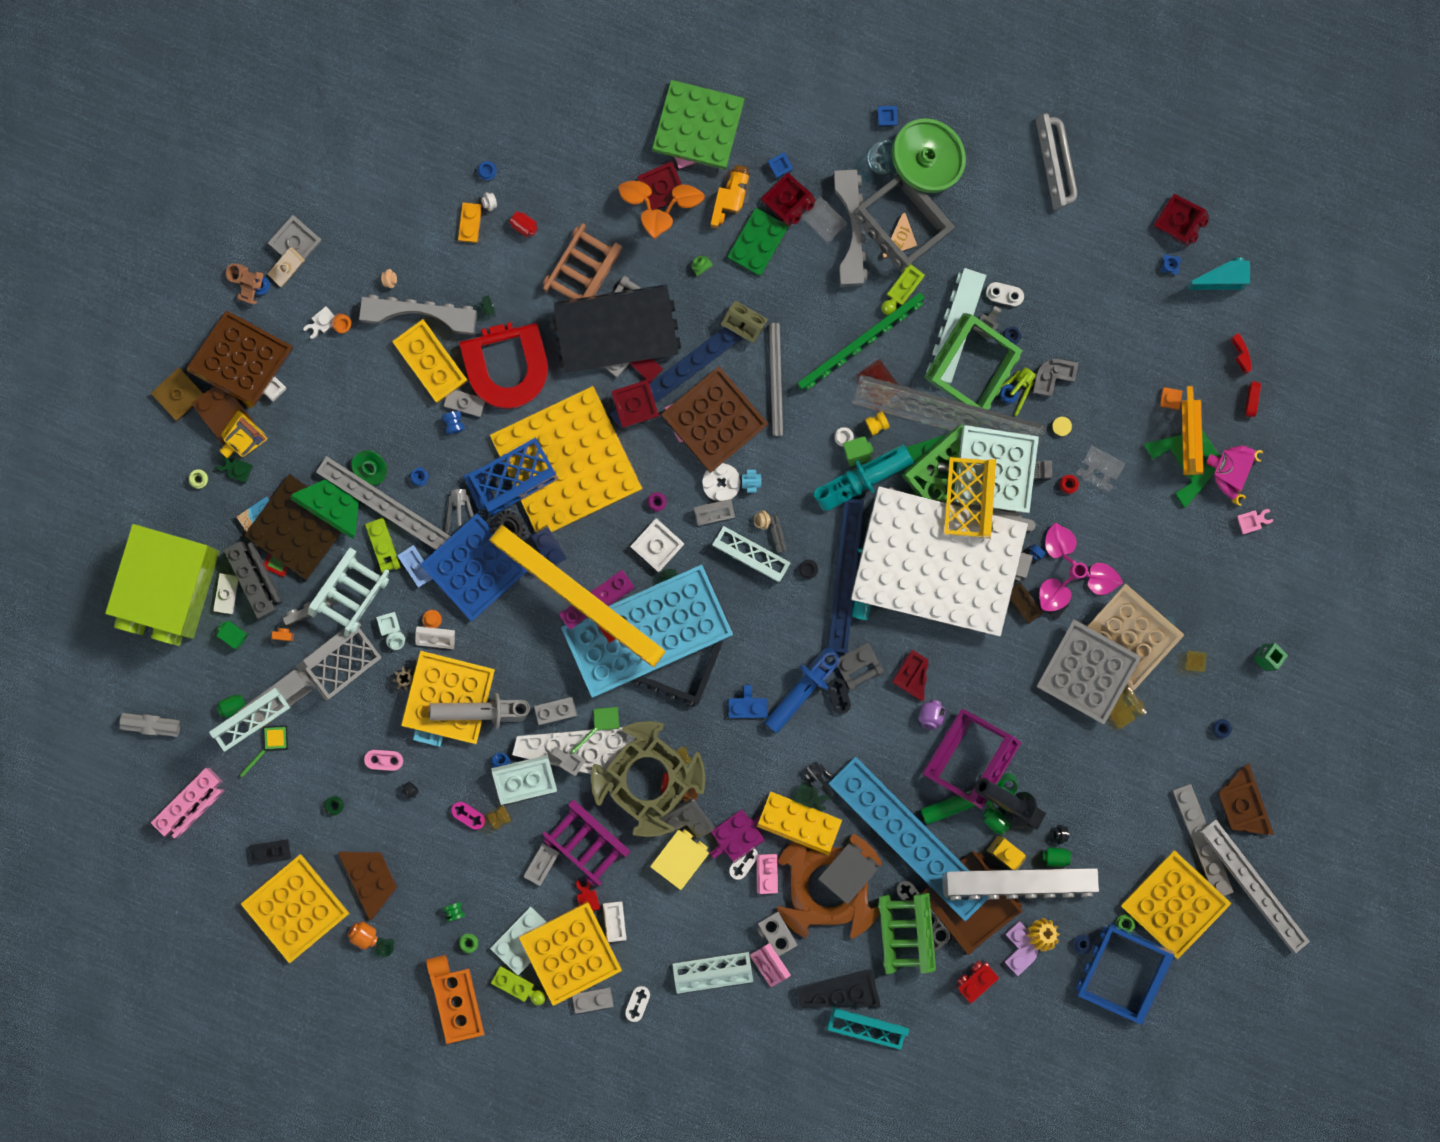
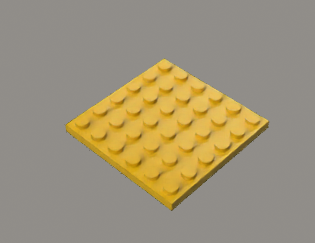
[490,386,643,532]

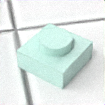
[376,612,401,636]

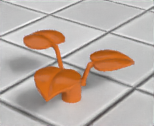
[618,181,705,239]

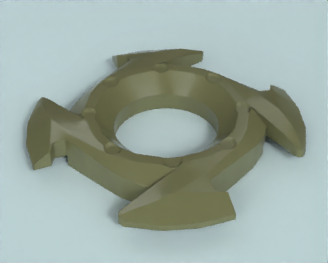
[591,721,706,837]

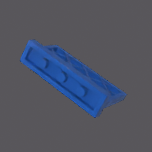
[469,437,559,516]

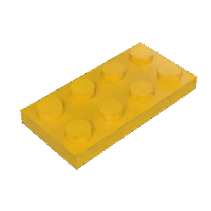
[392,319,468,403]
[757,792,842,855]

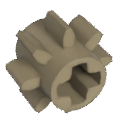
[393,667,413,691]

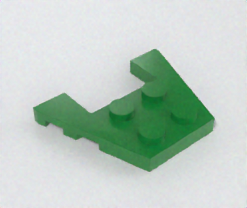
[1144,429,1221,508]

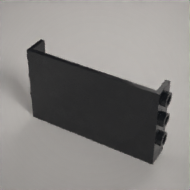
[552,284,681,373]

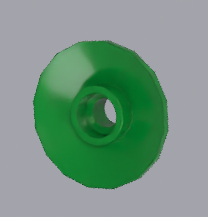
[352,450,387,485]

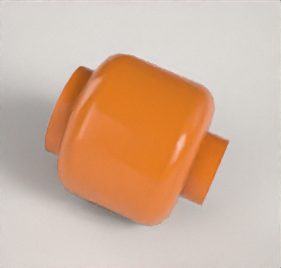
[348,921,378,950]

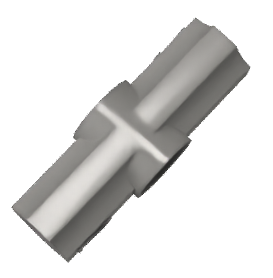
[120,713,180,737]

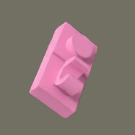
[757,854,778,894]

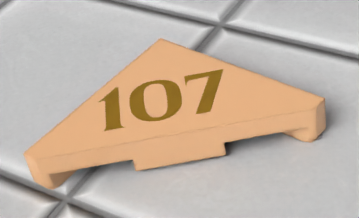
[883,213,917,258]

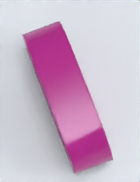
[452,802,486,829]

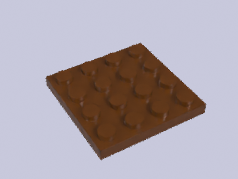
[187,310,293,407]
[661,366,768,473]

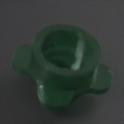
[374,937,395,957]

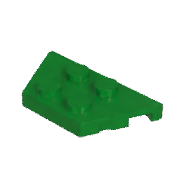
[291,479,359,539]

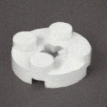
[702,463,741,501]

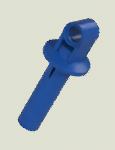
[765,648,839,733]

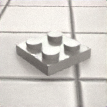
[268,215,322,260]

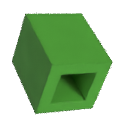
[843,436,874,467]

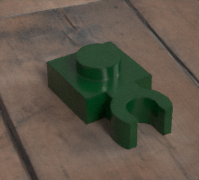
[216,456,253,483]

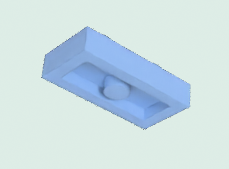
[398,545,432,588]

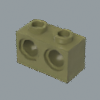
[721,301,768,343]

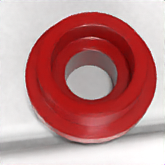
[1059,475,1079,494]

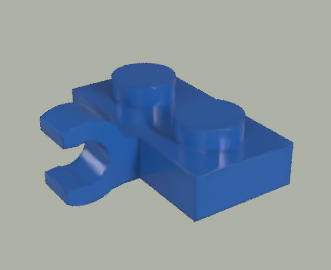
[729,685,767,718]

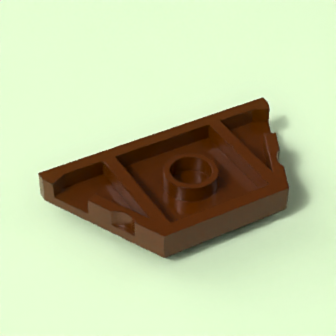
[1218,764,1274,835]
[338,852,398,920]

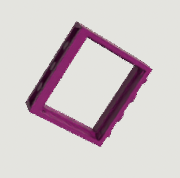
[923,708,1022,809]

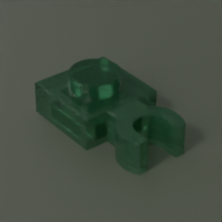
[794,782,830,810]

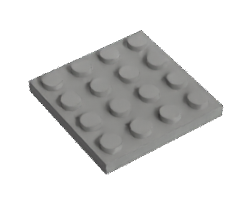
[1037,619,1142,724]

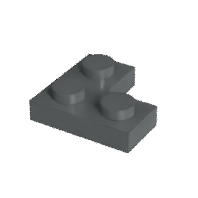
[661,798,714,839]

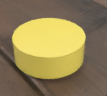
[1052,417,1072,436]

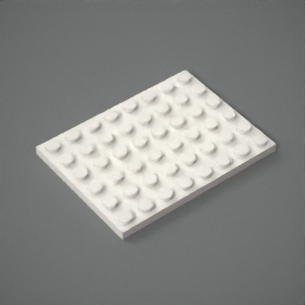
[851,487,1028,636]

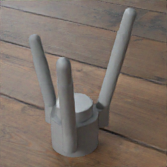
[445,489,474,534]

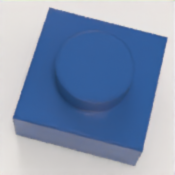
[878,106,898,127]
[768,152,794,179]

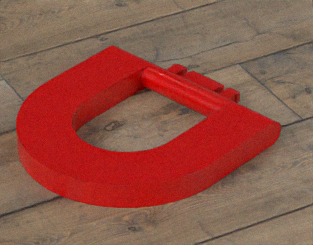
[459,322,548,409]

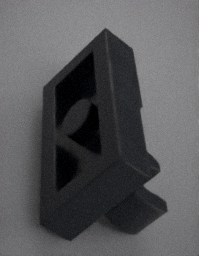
[250,839,291,864]

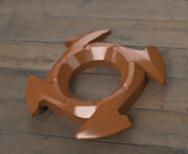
[777,833,882,939]

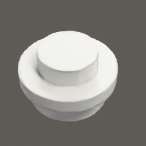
[481,192,497,211]
[834,427,854,447]

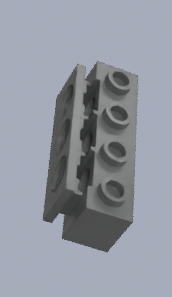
[224,541,283,619]

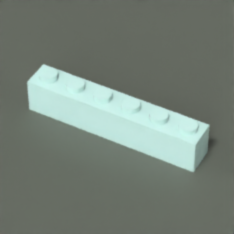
[926,268,986,385]

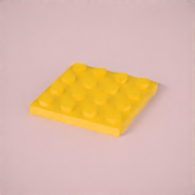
[401,651,495,744]
[1121,850,1231,959]
[241,854,350,964]
[518,901,622,1006]

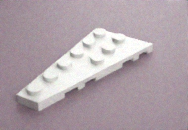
[513,727,636,774]

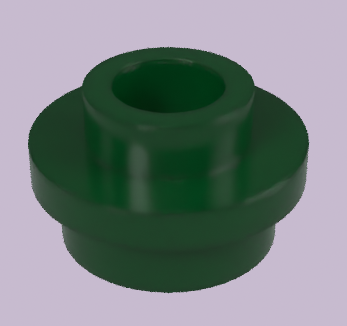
[324,796,344,815]

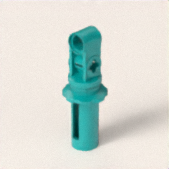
[814,443,914,511]

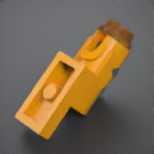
[711,165,750,229]

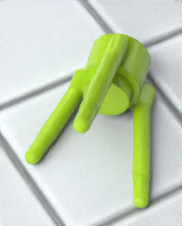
[1001,367,1036,417]

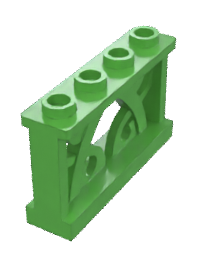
[901,425,963,503]

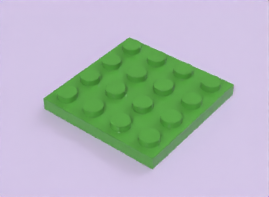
[652,80,745,170]

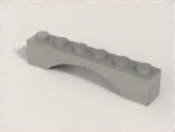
[834,170,867,287]
[359,295,477,336]

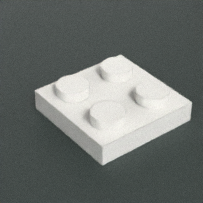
[630,518,685,572]

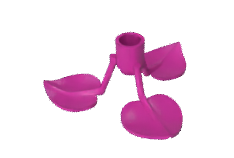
[1039,523,1123,611]

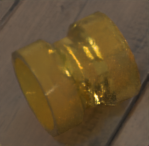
[486,805,512,831]

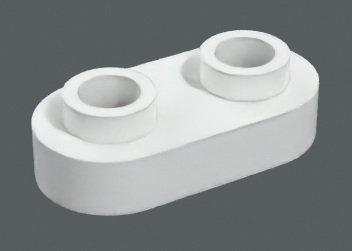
[986,282,1024,307]

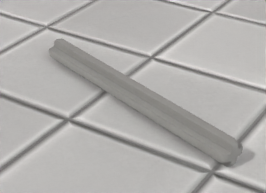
[769,323,783,436]

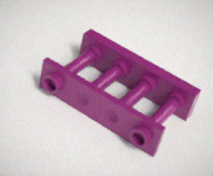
[559,569,635,630]
[542,800,631,886]

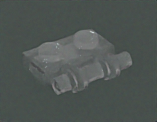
[1076,445,1126,492]

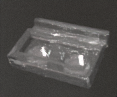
[801,197,847,244]

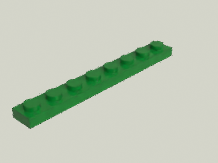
[797,292,925,391]

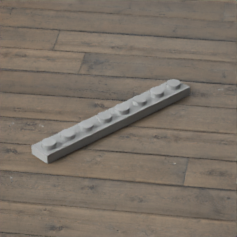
[316,456,451,549]
[1199,819,1310,954]

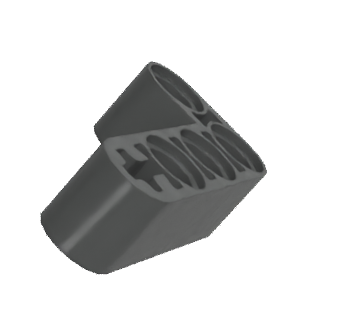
[896,880,950,953]

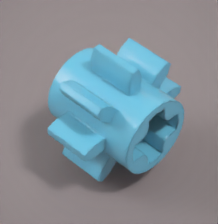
[742,470,761,493]

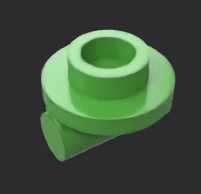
[691,256,713,277]

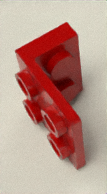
[955,960,999,1004]

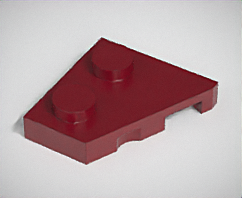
[891,649,929,702]

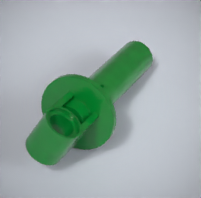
[921,773,1018,825]

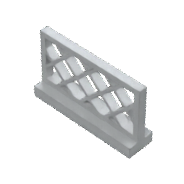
[296,621,382,701]

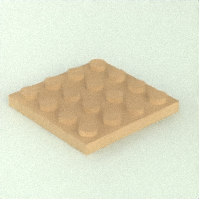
[1088,584,1184,690]

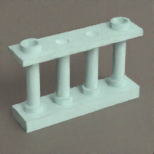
[308,548,390,637]

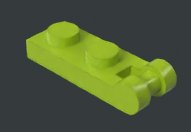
[365,518,401,574]

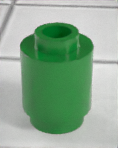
[217,694,246,719]
[983,807,1011,835]
[1042,847,1071,868]

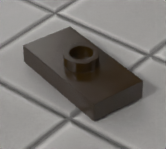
[1010,582,1044,624]

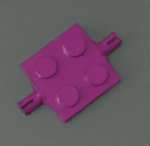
[709,809,765,863]

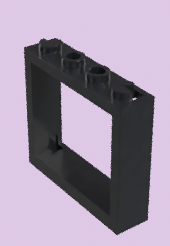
[630,640,724,706]

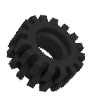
[489,510,526,540]

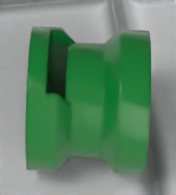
[443,902,465,922]

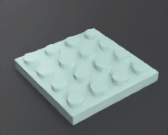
[953,425,1039,513]

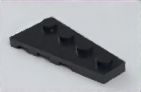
[797,969,881,1007]

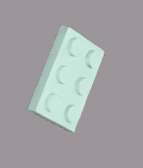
[491,755,557,805]
[490,907,547,975]

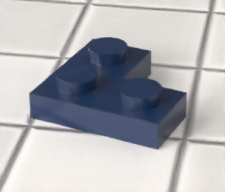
[531,525,567,578]

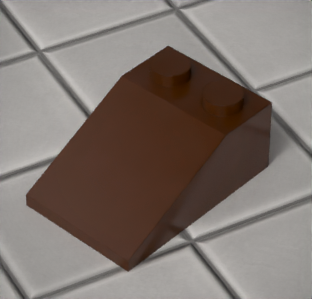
[191,386,257,446]

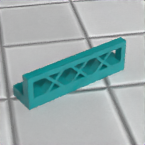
[827,1007,910,1050]

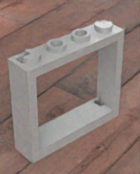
[237,670,316,728]

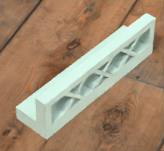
[712,526,790,583]
[209,688,290,752]
[673,952,753,994]

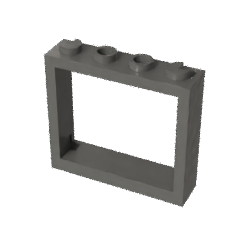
[852,175,955,272]

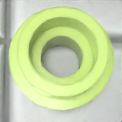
[189,470,208,489]

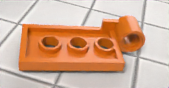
[426,954,485,1044]

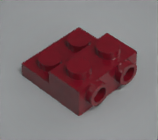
[761,173,816,227]
[1154,193,1209,247]

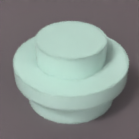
[386,631,405,650]

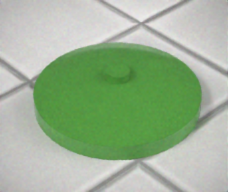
[892,118,966,193]

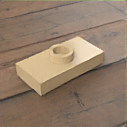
[268,247,305,287]

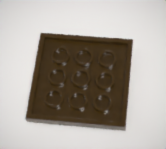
[244,474,342,580]

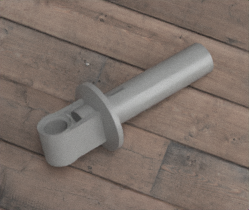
[429,693,530,729]

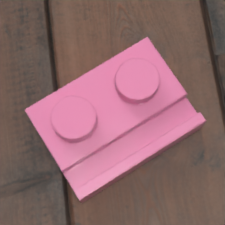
[749,943,791,987]

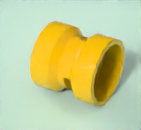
[864,411,890,436]

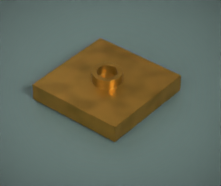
[151,367,204,422]

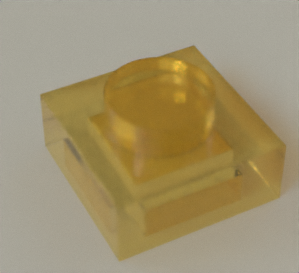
[1185,651,1207,672]

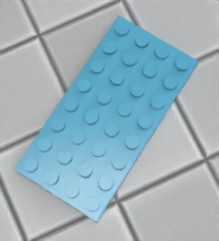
[561,565,733,698]

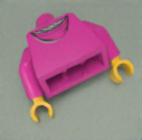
[1206,445,1263,506]

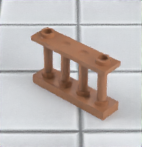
[543,223,622,299]

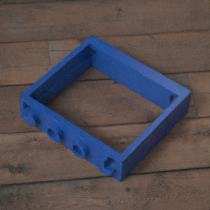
[1076,923,1174,1025]

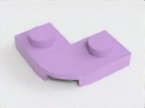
[1004,921,1038,976]

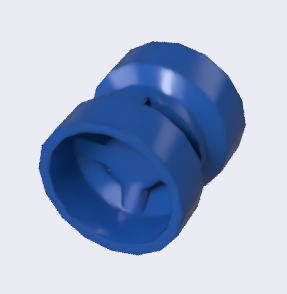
[442,411,465,435]

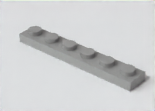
[1172,784,1234,896]

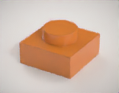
[1159,387,1183,410]
[272,628,294,641]

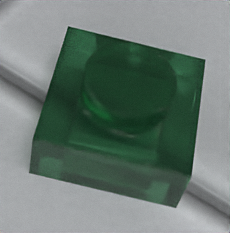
[480,295,497,318]

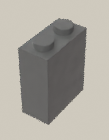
[818,843,878,904]

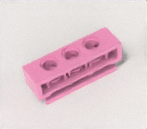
[151,768,225,838]

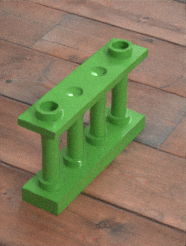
[878,893,936,974]

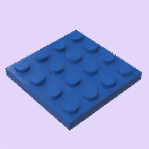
[420,513,527,621]

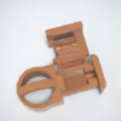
[226,263,263,304]

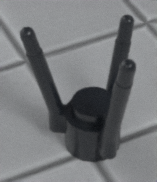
[805,761,835,811]

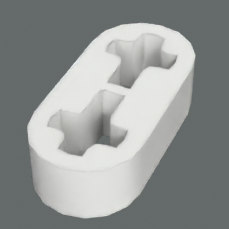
[730,849,758,880]
[626,986,650,1022]

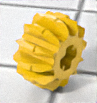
[1027,918,1060,952]

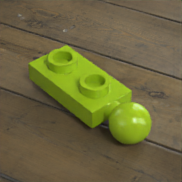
[881,265,925,315]
[491,966,546,1006]

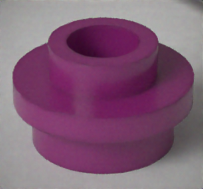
[648,492,667,512]

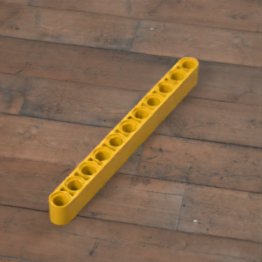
[489,525,666,667]

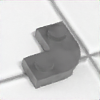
[1033,359,1078,397]

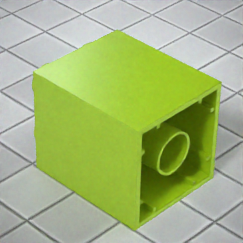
[105,524,220,646]

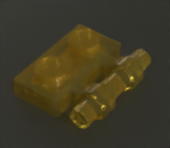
[1110,685,1147,730]

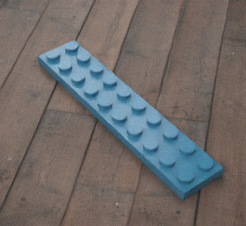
[829,757,988,922]

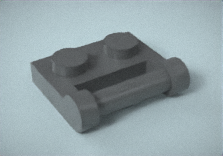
[837,643,885,691]

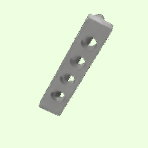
[1036,113,1077,210]

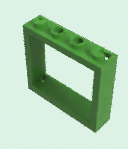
[924,313,1023,416]

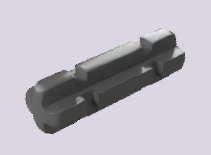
[770,515,787,553]

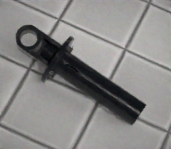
[975,778,1047,830]

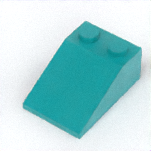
[1187,258,1250,290]

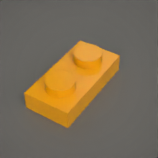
[458,203,482,243]

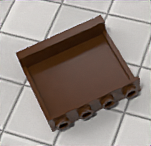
[920,850,1023,955]

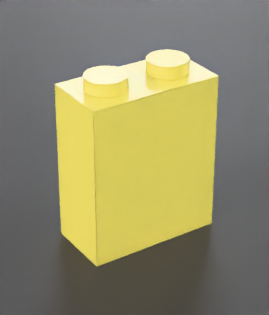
[650,829,709,890]

